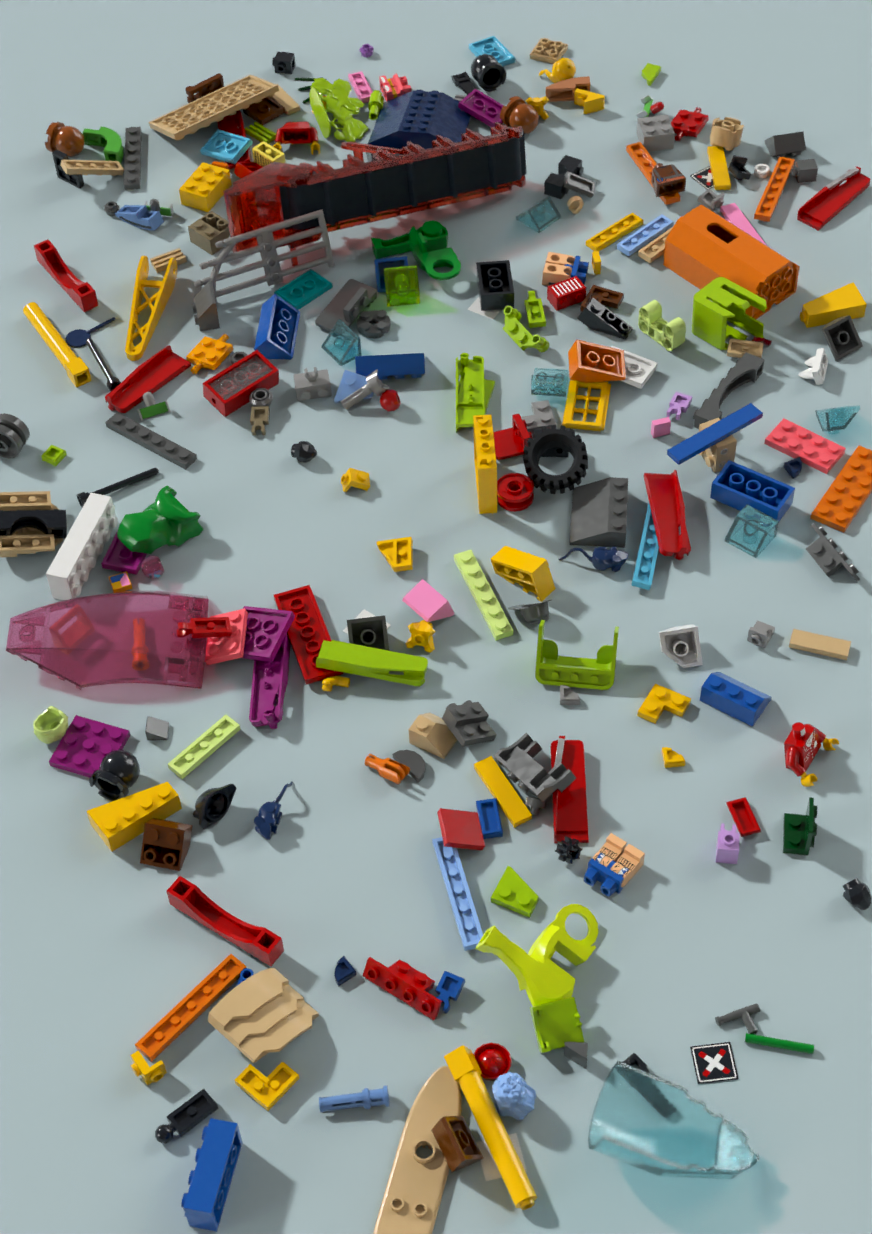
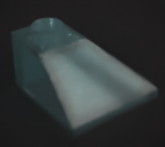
[815,405,860,434]

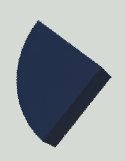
[783,457,802,479]
[334,956,356,987]

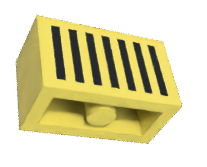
[252,141,286,175]

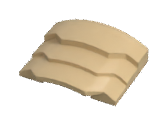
[0,491,63,557]
[208,968,319,1063]

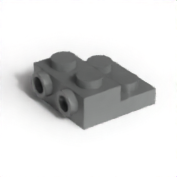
[442,700,497,747]

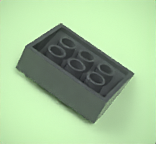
[569,477,628,548]

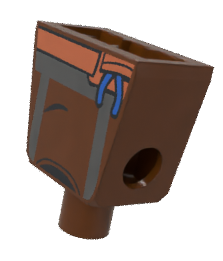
[651,163,686,197]

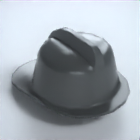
[508,599,552,625]

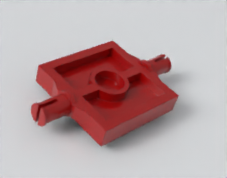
[671,107,709,141]

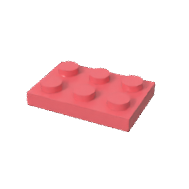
[204,608,248,665]

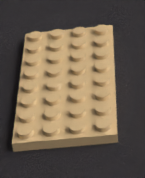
[148,74,279,140]

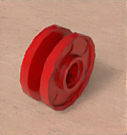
[497,473,534,512]

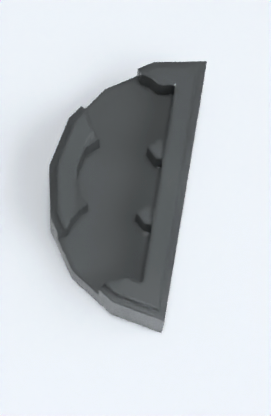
[392,750,425,783]

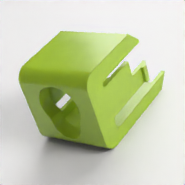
[692,277,767,350]

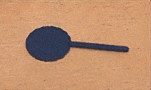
[66,317,115,348]

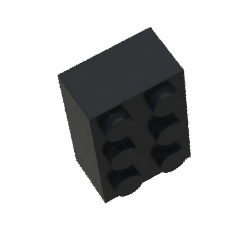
[476,260,514,311]

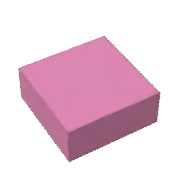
[651,417,671,438]

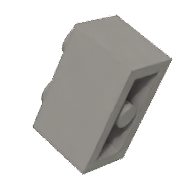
[293,367,332,401]

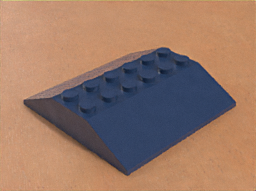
[368,89,471,150]

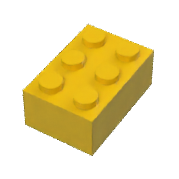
[179,162,232,212]

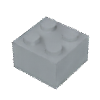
[637,115,675,152]

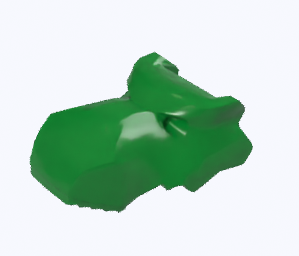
[117,486,203,554]

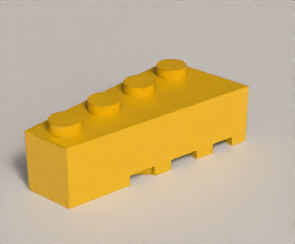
[86,782,182,852]

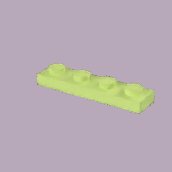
[168,715,241,779]

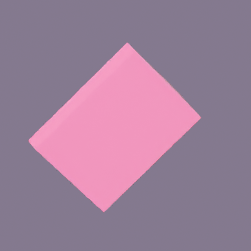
[402,579,454,622]

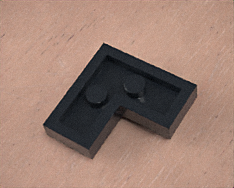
[52,149,84,188]

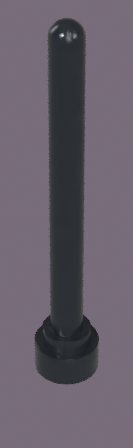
[86,338,121,391]
[77,468,159,508]

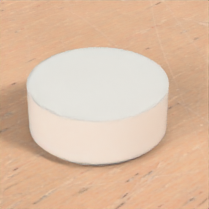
[754,164,770,178]

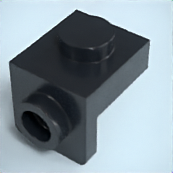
[728,155,751,180]

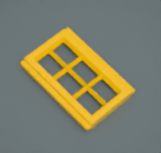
[562,380,611,431]

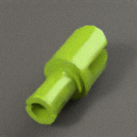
[368,90,384,121]

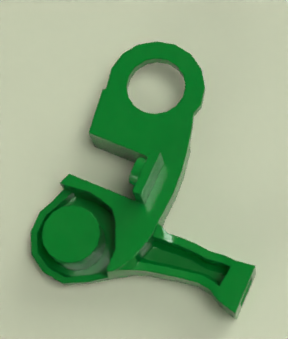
[371,220,461,280]

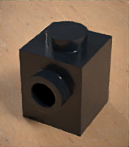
[272,52,296,74]

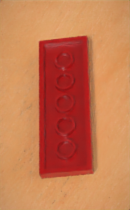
[273,585,343,685]

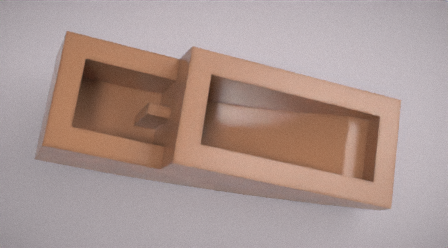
[545,76,590,102]

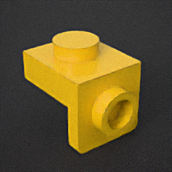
[341,468,370,492]
[130,1051,167,1085]

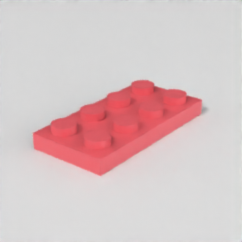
[764,418,846,474]

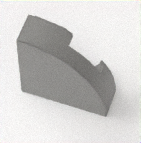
[560,685,580,705]

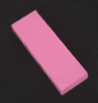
[348,71,373,103]

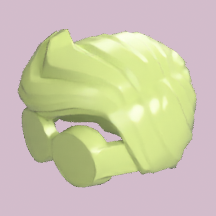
[33,706,68,744]

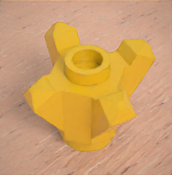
[526,96,549,120]
[405,620,436,653]

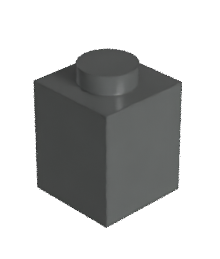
[792,159,818,183]

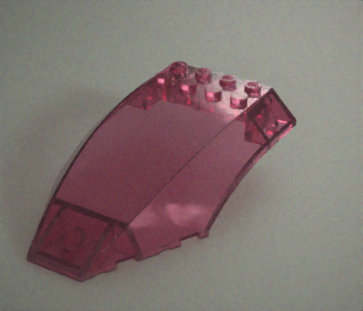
[6,590,209,690]

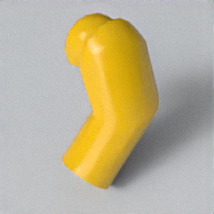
[322,676,350,692]

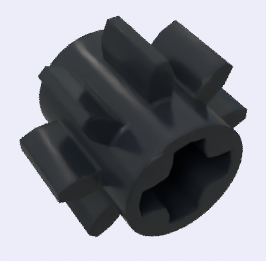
[555,836,583,864]

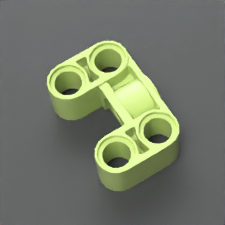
[638,300,686,351]

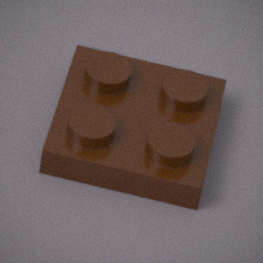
[243,97,285,125]

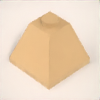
[408,713,457,759]

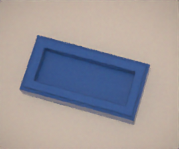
[476,798,503,839]

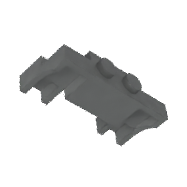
[494,733,576,802]

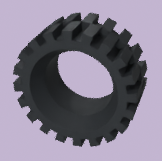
[523,425,588,494]

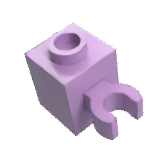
[716,823,740,864]

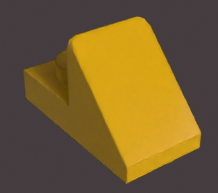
[574,89,605,114]

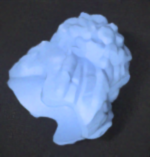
[492,1072,537,1120]

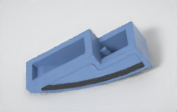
[115,205,164,231]

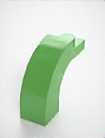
[83,126,124,164]

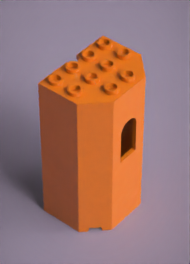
[663,205,800,319]

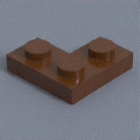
[580,285,624,311]

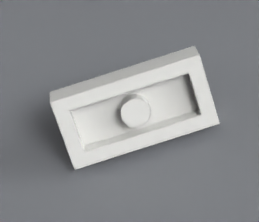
[798,348,828,385]

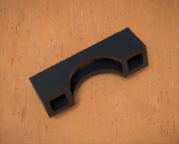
[0,509,67,539]

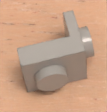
[697,189,725,211]

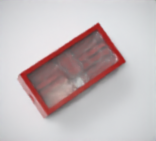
[203,350,279,417]

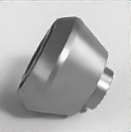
[249,388,273,407]

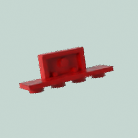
[362,957,442,1020]

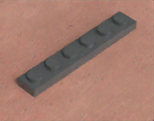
[124,127,142,190]
[105,412,197,470]

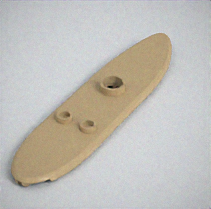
[373,1066,462,1234]

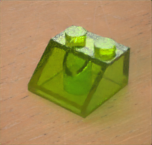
[384,265,420,307]

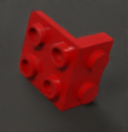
[493,413,533,460]

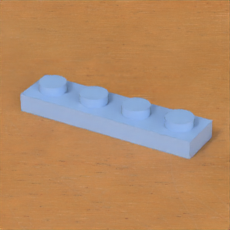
[617,215,674,257]

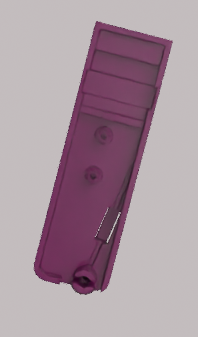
[249,635,291,729]

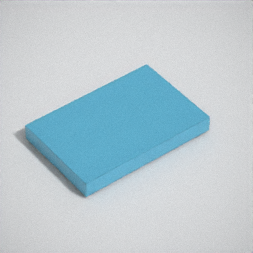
[469,36,515,66]
[200,130,253,164]

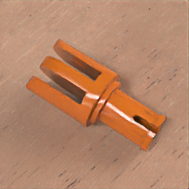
[365,754,410,784]

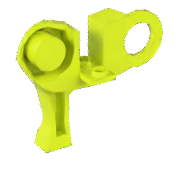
[475,904,598,1006]

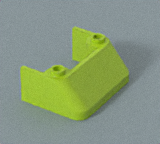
[535,620,619,690]

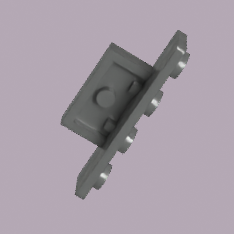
[806,522,860,581]

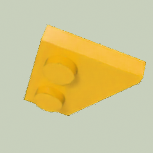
[376,537,413,572]

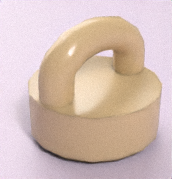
[567,196,583,214]

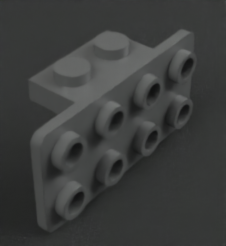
[315,279,377,336]

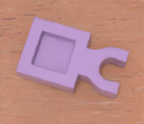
[666,392,692,420]

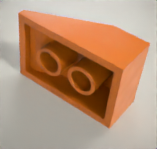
[568,340,626,383]

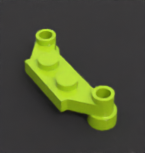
[502,306,550,352]

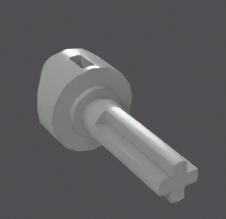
[341,369,390,410]

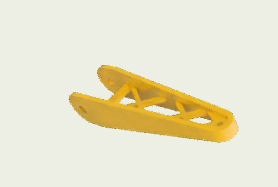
[125,256,177,361]

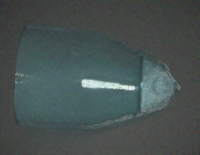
[588,1061,759,1179]

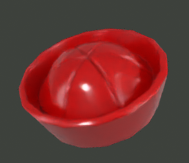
[473,1043,512,1081]

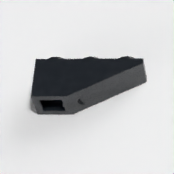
[577,298,633,340]

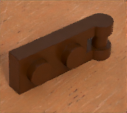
[186,73,224,103]

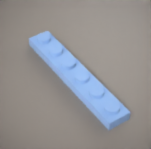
[432,837,483,951]

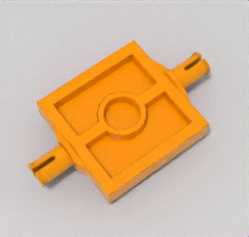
[186,334,234,374]

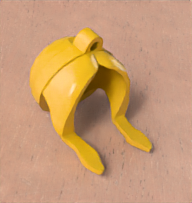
[539,57,576,83]

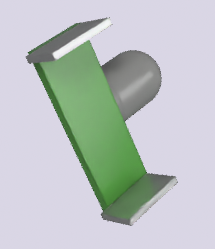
[137,392,171,421]

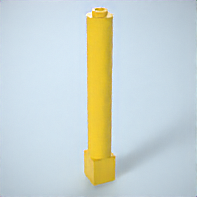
[23,302,92,388]
[444,1045,537,1210]

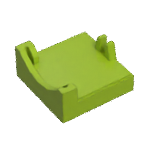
[530,997,584,1053]

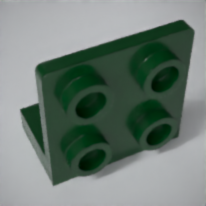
[783,797,817,855]

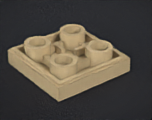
[530,38,568,64]

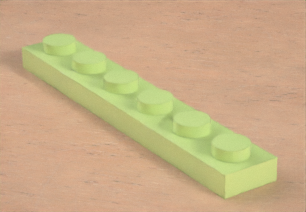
[454,550,513,641]

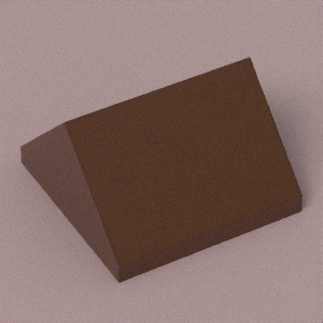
[431,1116,484,1173]

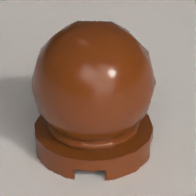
[500,96,539,134]
[45,122,85,157]

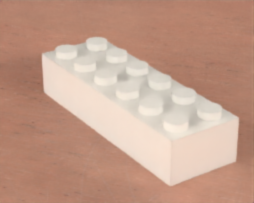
[46,493,118,603]

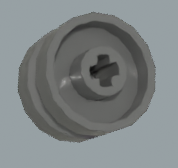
[0,413,30,459]

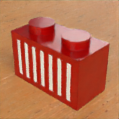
[547,276,586,311]

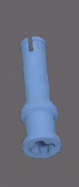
[319,1085,390,1112]

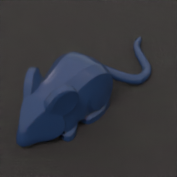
[559,547,629,572]
[254,782,293,840]

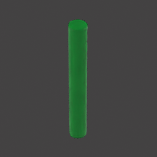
[745,1033,814,1054]

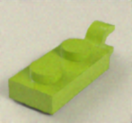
[524,291,546,328]

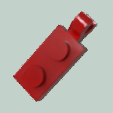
[176,617,232,638]

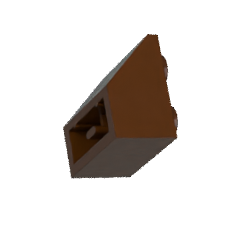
[140,818,193,871]

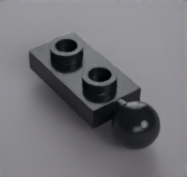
[155,1089,218,1143]

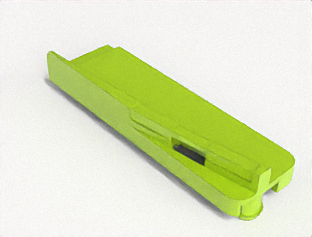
[456,353,485,432]
[316,640,428,686]

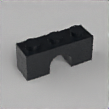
[544,155,583,199]

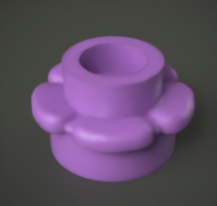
[359,44,374,57]

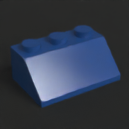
[700,672,772,727]

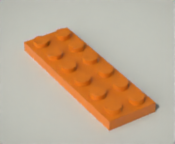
[810,445,872,533]

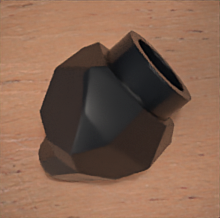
[291,441,317,462]
[843,878,871,910]

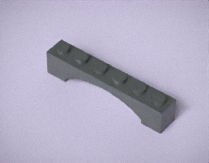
[693,352,764,429]

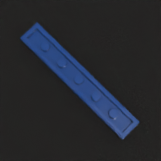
[667,403,763,465]

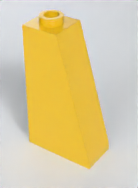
[800,282,866,328]

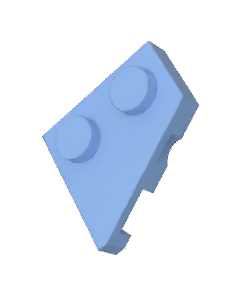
[334,370,374,403]

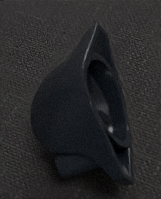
[193,784,237,829]

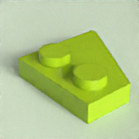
[491,866,539,918]

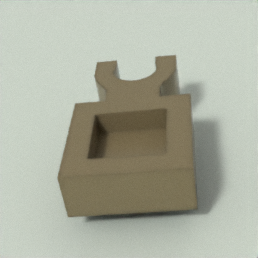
[250,406,270,435]

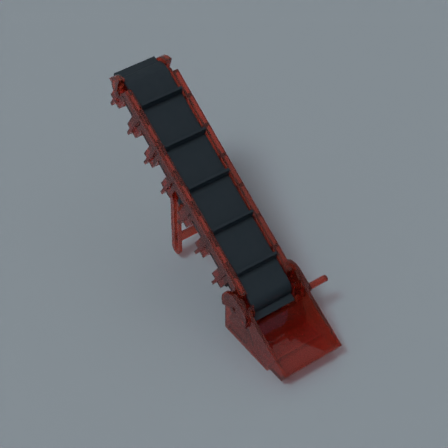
[224,122,527,266]

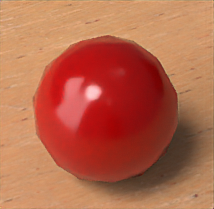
[380,389,401,411]

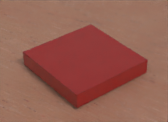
[437,808,485,850]

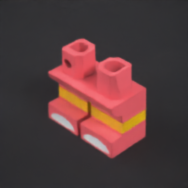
[379,73,411,102]

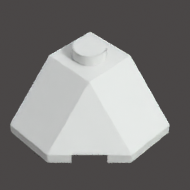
[659,624,703,668]

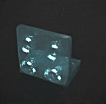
[531,368,569,397]

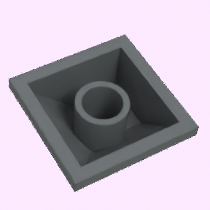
[822,315,863,361]

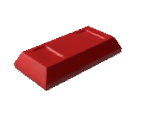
[726,797,761,837]

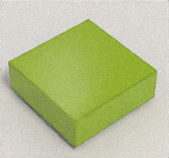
[41,445,67,466]

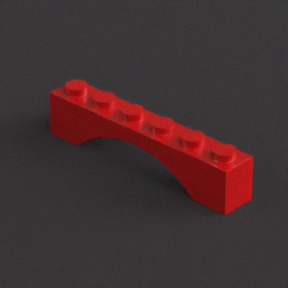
[34,239,98,312]
[166,876,284,967]

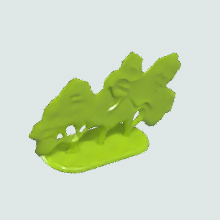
[309,78,369,144]

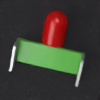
[636,95,664,118]

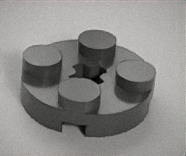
[357,310,391,338]

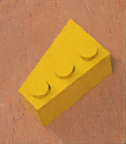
[491,546,556,602]

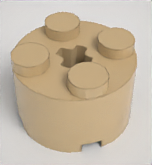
[710,117,744,151]

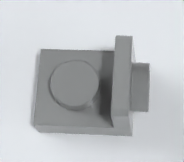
[747,620,775,648]

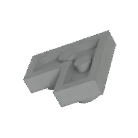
[521,400,556,433]

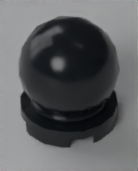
[471,54,506,92]
[89,750,140,801]

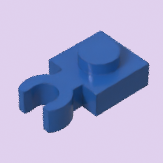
[435,971,466,1013]

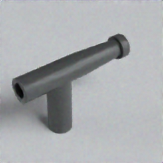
[715,1003,760,1034]

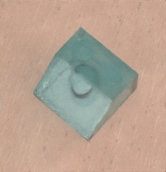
[725,505,779,558]

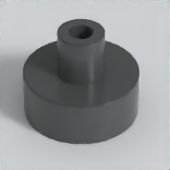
[525,796,547,815]

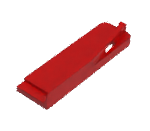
[105,345,191,414]

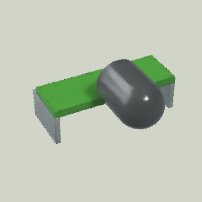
[144,199,174,216]

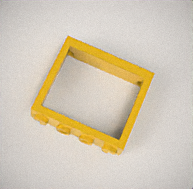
[473,415,497,514]

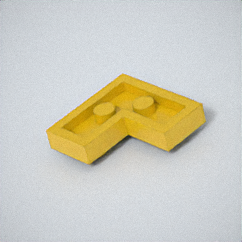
[637,683,691,724]
[235,1061,300,1111]

